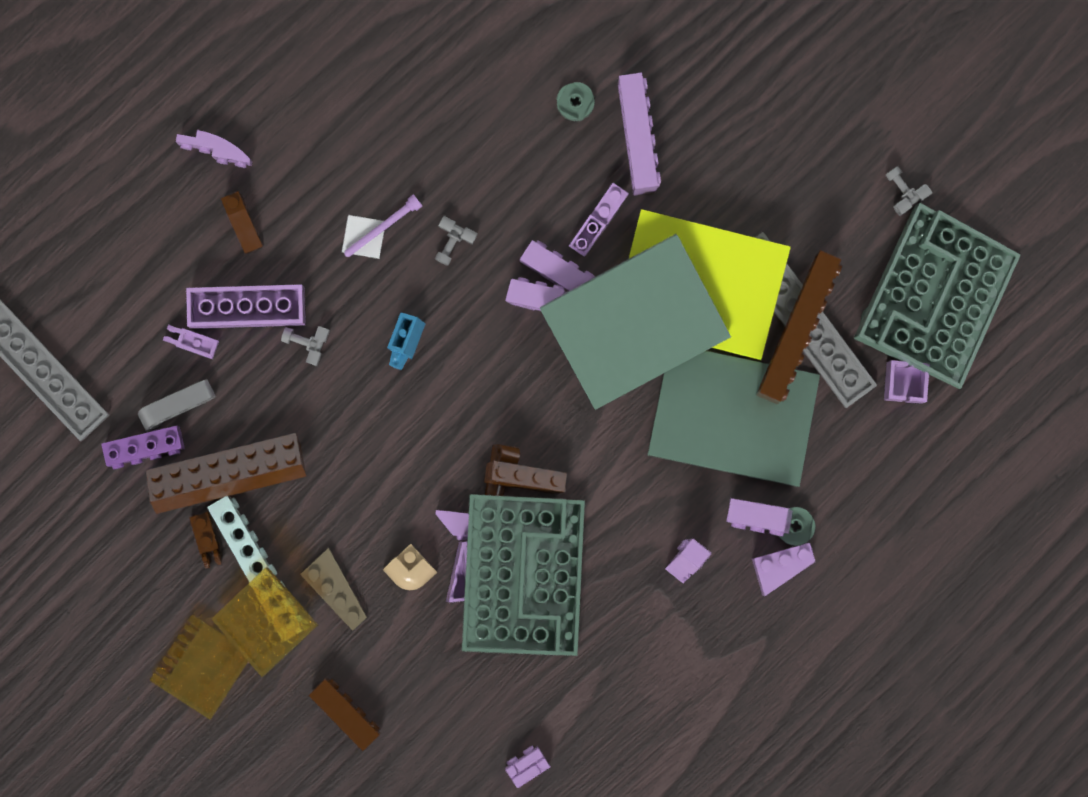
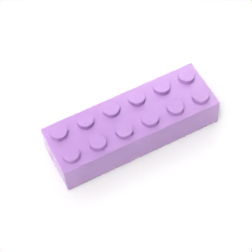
[618,73,661,195]
[186,285,305,329]

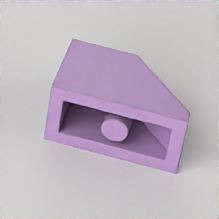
[436,510,469,541]

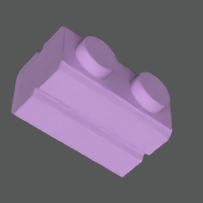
[505,746,550,788]

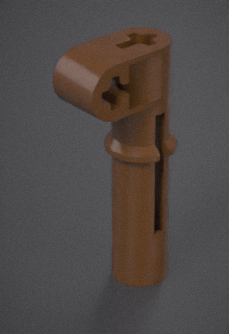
[484,444,520,496]

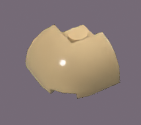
[383,544,437,590]

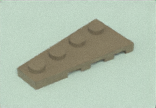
[300,548,367,631]

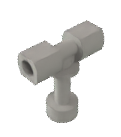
[886,166,932,216]
[435,216,478,266]
[281,326,330,366]

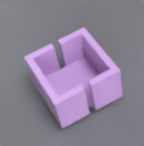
[884,360,930,404]

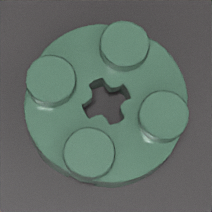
[557,82,595,121]
[779,507,815,546]

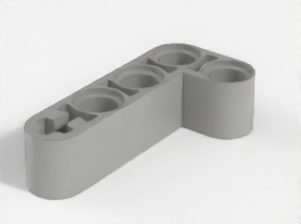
[138,379,216,432]

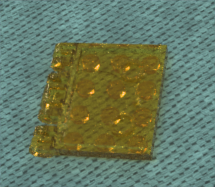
[150,614,253,720]

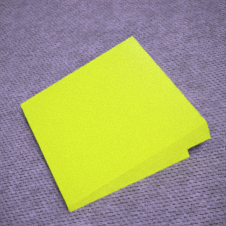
[629,209,791,360]

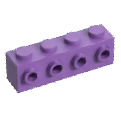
[101,426,185,470]

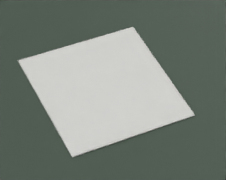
[342,215,384,258]

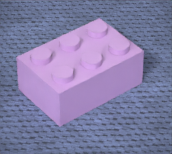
[727,499,793,536]

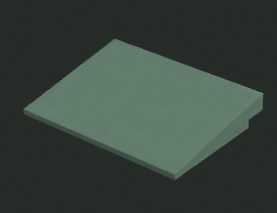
[854,203,1020,389]
[539,234,731,410]
[647,351,820,487]
[462,495,585,656]

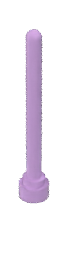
[344,194,422,257]

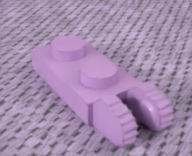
[163,325,219,359]

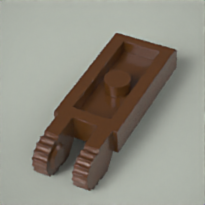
[189,512,222,569]

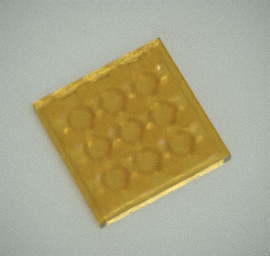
[212,567,318,677]

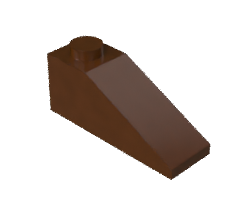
[221,191,263,254]

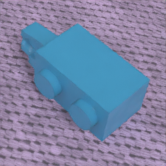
[387,313,425,370]

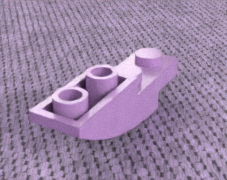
[176,130,252,168]
[569,183,629,257]

